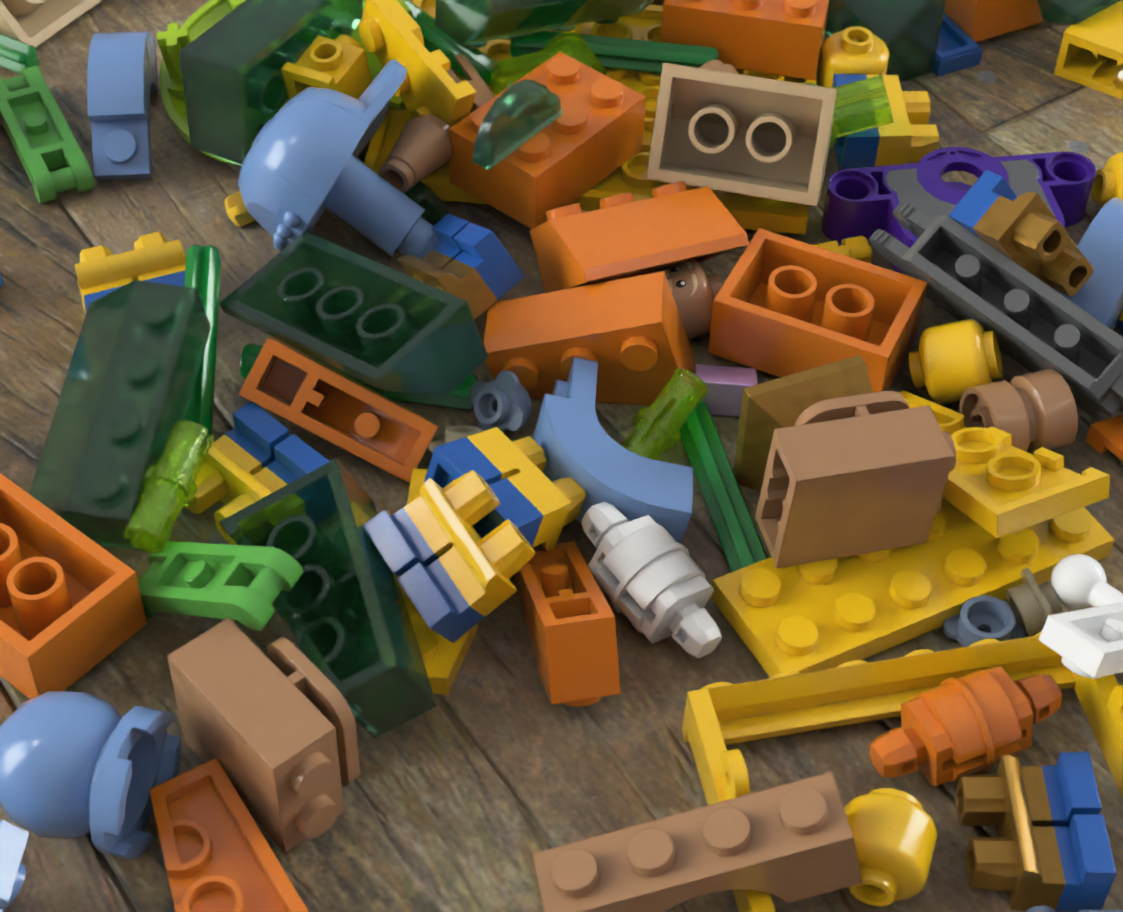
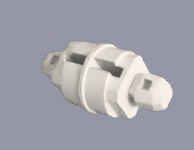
[581,502,722,658]

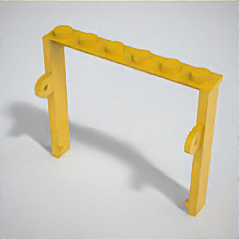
[682,631,1123,912]

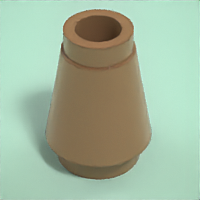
[379,114,453,193]

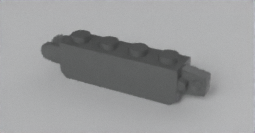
[869,201,1123,419]

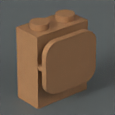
[755,391,956,568]
[167,617,360,853]

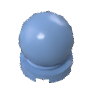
[0,691,182,859]

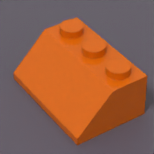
[529,181,749,293]

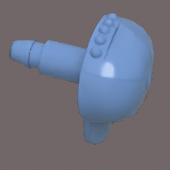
[238,59,441,259]

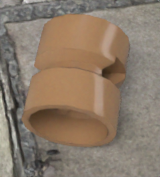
[959,369,1078,454]

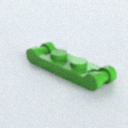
[0,66,95,204]
[137,541,303,631]

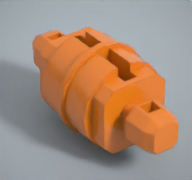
[870,666,1062,786]

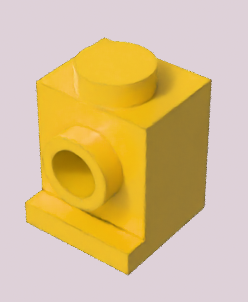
[281,35,372,100]

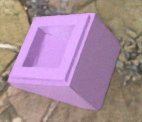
[693,364,758,417]

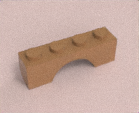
[532,771,862,912]

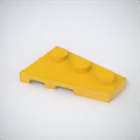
[358,0,477,127]

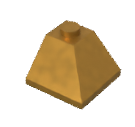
[733,355,873,492]

